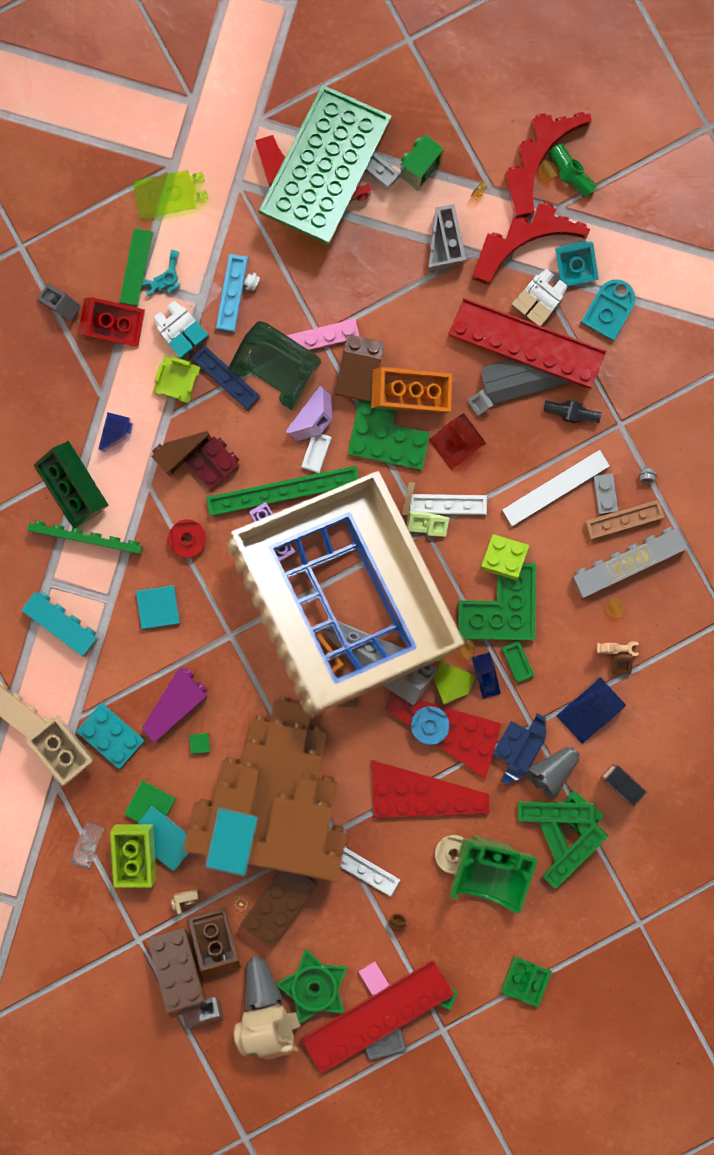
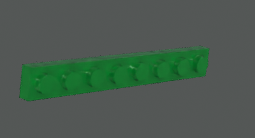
[206,466,359,516]

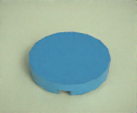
[411,706,450,745]

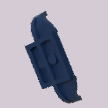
[493,713,546,785]

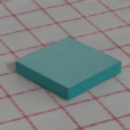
[136,585,180,629]

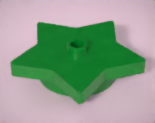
[276,949,348,1023]

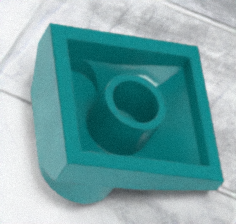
[555,241,599,286]

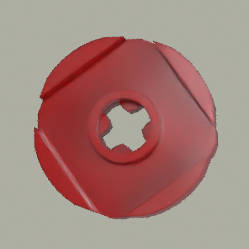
[168,519,207,558]

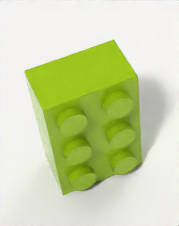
[110,824,157,887]

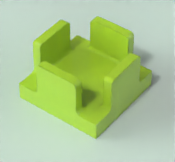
[153,356,201,404]

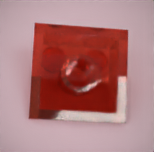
[429,413,487,470]

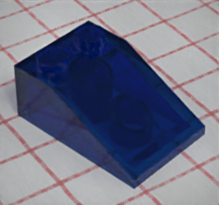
[556,677,627,744]

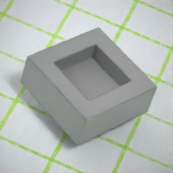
[467,389,494,416]

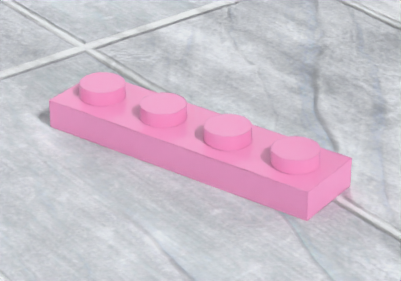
[281,319,360,356]

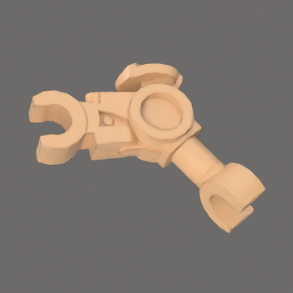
[597,642,639,656]

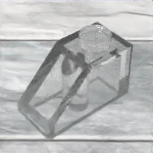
[71,821,105,869]

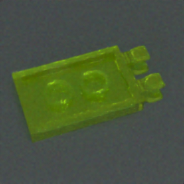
[133,170,209,219]

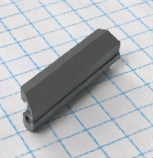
[482,340,580,404]

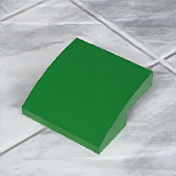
[500,956,552,1007]

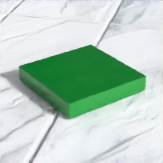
[124,780,176,822]

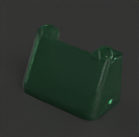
[228,321,321,410]

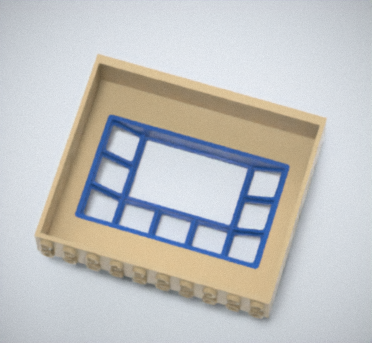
[227,471,464,717]

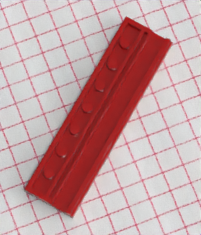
[448,298,606,390]
[301,959,454,1074]

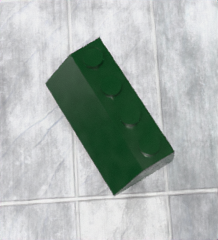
[34,441,109,528]

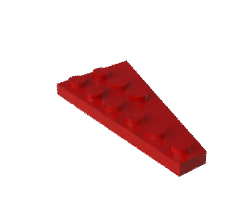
[385,691,502,779]
[372,760,490,818]

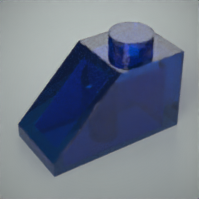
[98,412,134,452]
[471,652,501,699]

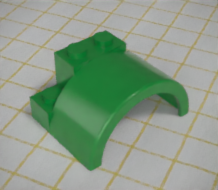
[449,835,538,914]

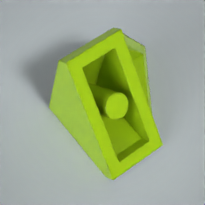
[433,661,476,704]

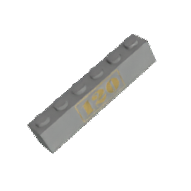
[572,527,688,598]

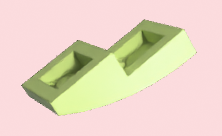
[406,511,449,537]

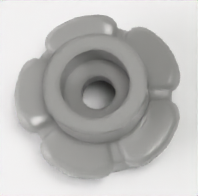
[638,468,657,483]

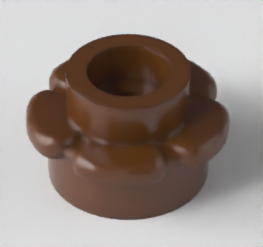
[388,914,407,932]

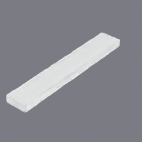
[502,450,610,526]

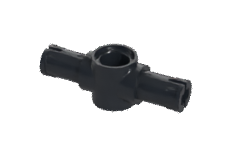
[543,400,602,423]

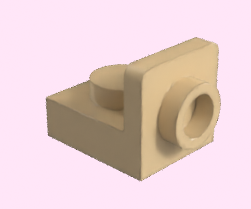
[171,889,199,915]

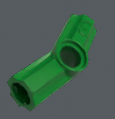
[549,144,598,198]

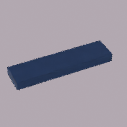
[191,345,260,411]

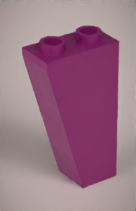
[142,667,208,742]

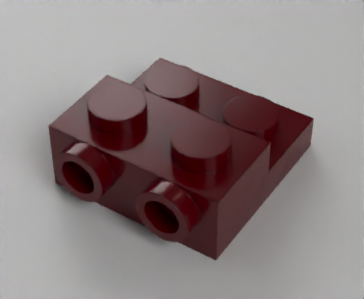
[186,436,240,491]

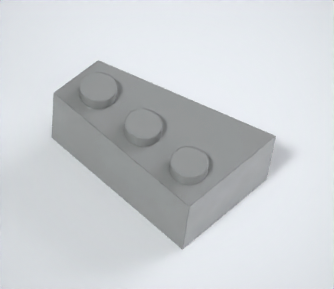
[428,204,466,271]

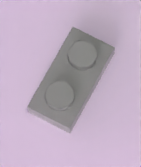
[365,152,401,190]
[593,474,618,514]

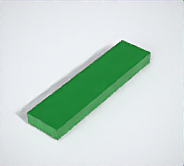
[119,228,153,307]

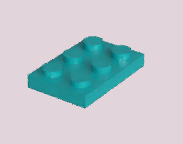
[76,702,145,769]

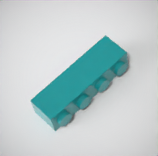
[21,592,99,657]

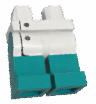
[153,301,209,359]

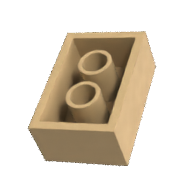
[25,715,95,786]

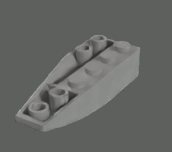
[323,620,438,705]

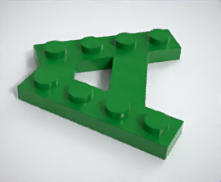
[518,801,609,890]

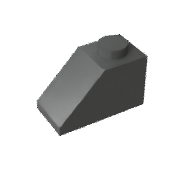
[37,284,81,322]

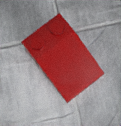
[78,297,145,347]

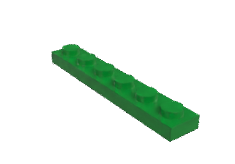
[27,520,143,555]

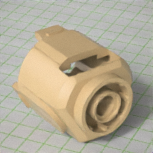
[234,1004,300,1060]

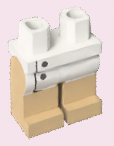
[512,269,568,326]

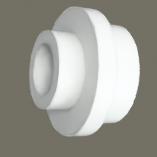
[244,272,260,291]

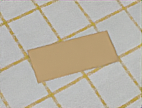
[402,482,415,515]

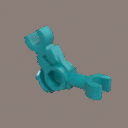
[142,249,181,295]

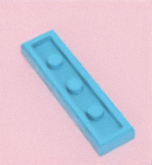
[216,254,248,333]

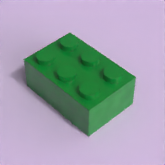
[400,134,444,191]

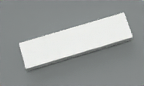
[410,494,487,515]
[341,847,400,897]

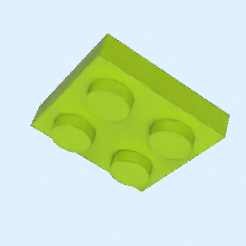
[481,534,529,581]

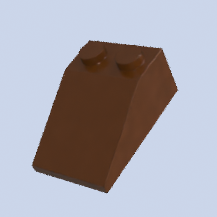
[334,334,385,403]
[151,431,212,476]
[188,908,241,979]

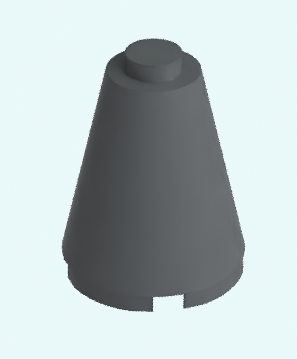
[527,747,579,799]
[245,956,284,1012]

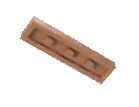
[585,499,665,540]

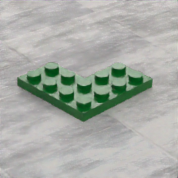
[347,400,430,471]
[458,563,536,640]

